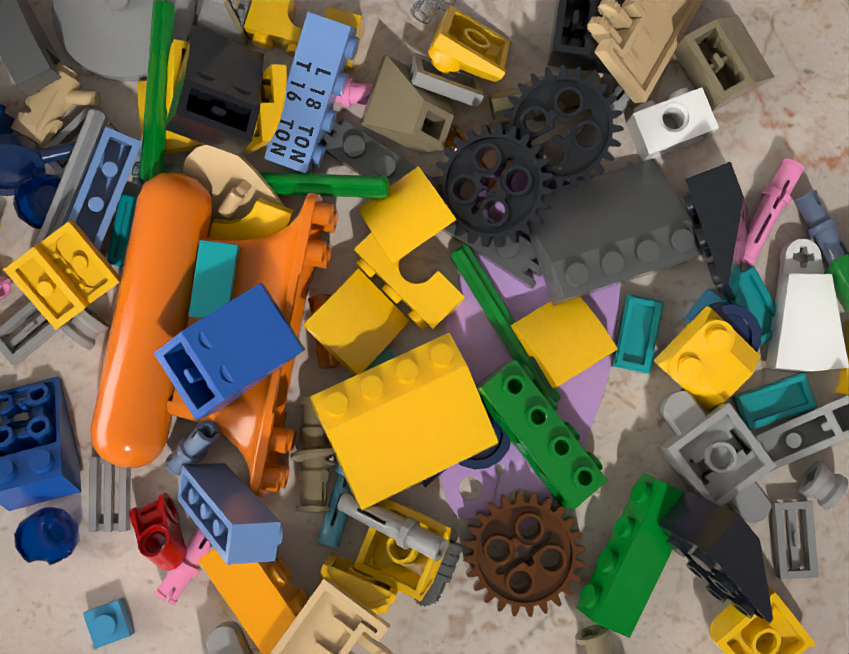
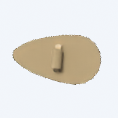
[183,144,292,224]

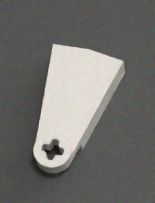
[765,239,849,372]

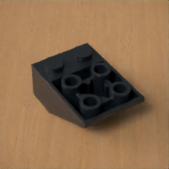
[547,0,625,75]
[164,25,264,156]
[682,162,751,301]
[658,490,773,624]

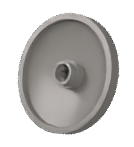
[52,0,198,82]

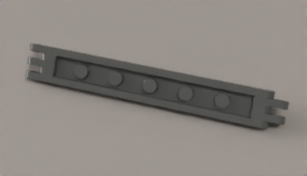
[323,119,542,289]

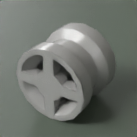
[61,307,110,350]
[798,461,848,509]

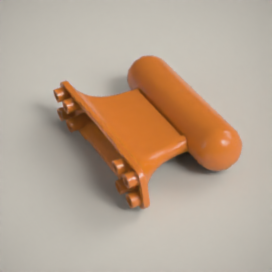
[90,172,338,497]

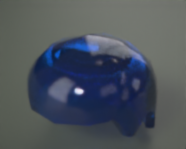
[13,173,61,229]
[14,507,80,565]

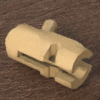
[10,63,100,147]

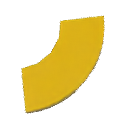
[208,198,295,240]

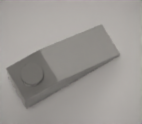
[196,0,251,46]
[754,395,849,472]

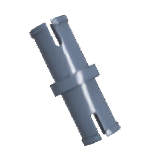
[794,190,849,266]
[165,420,220,476]

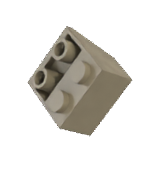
[674,15,775,112]

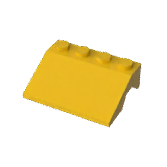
[310,333,498,511]

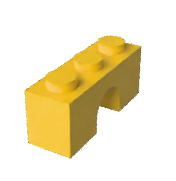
[244,0,365,69]
[354,232,465,332]

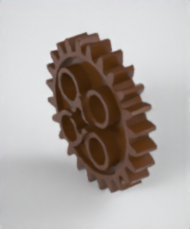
[463,491,586,617]

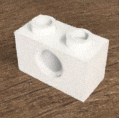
[626,87,719,162]

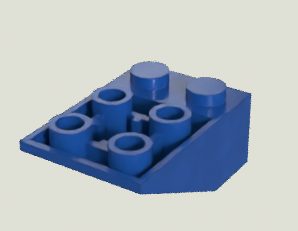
[154,283,305,420]
[0,376,81,511]

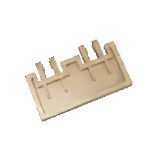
[587,0,703,103]
[270,577,393,654]

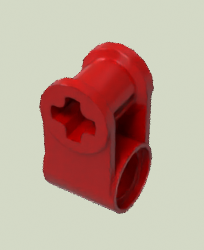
[129,493,187,571]

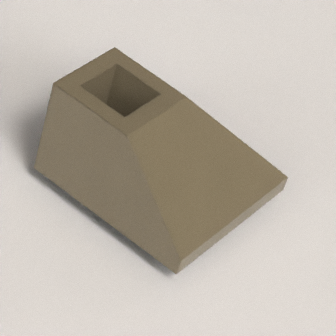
[360,54,454,154]

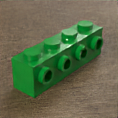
[476,359,608,510]
[576,472,684,638]

